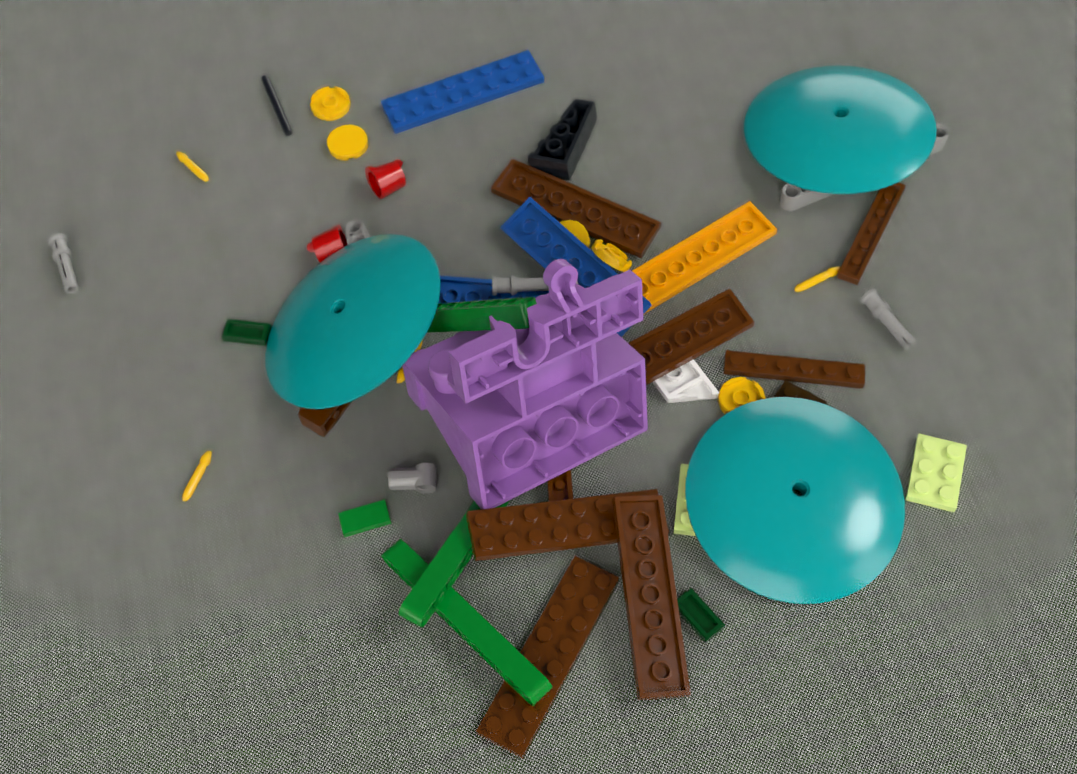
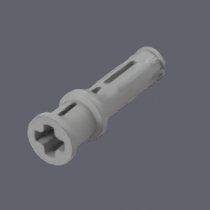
[48,233,79,294]
[492,275,549,296]
[859,289,917,350]

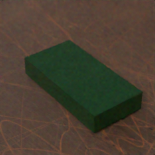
[221,319,272,346]
[677,588,725,643]

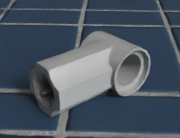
[388,463,437,494]

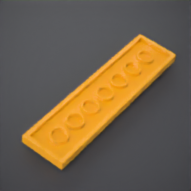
[632,201,777,315]

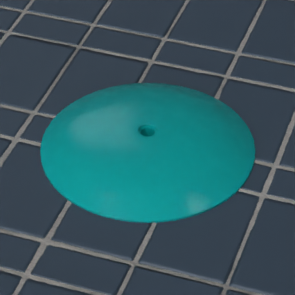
[744,65,937,194]
[265,234,440,409]
[685,397,905,604]

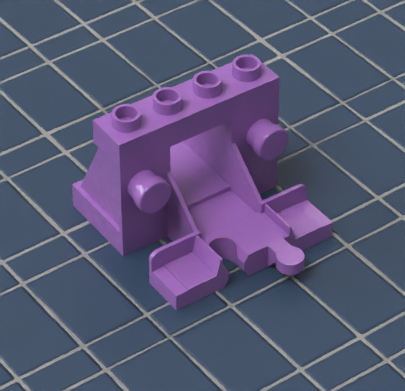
[402,259,648,509]

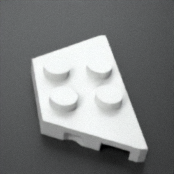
[652,359,719,403]

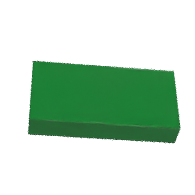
[338,499,392,538]

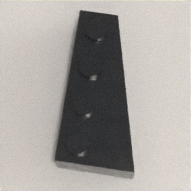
[527,99,598,181]

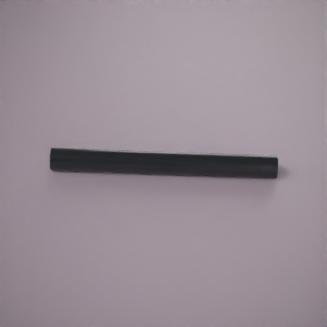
[261,75,293,136]

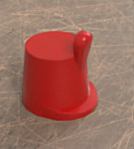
[365,159,406,200]
[307,224,347,262]

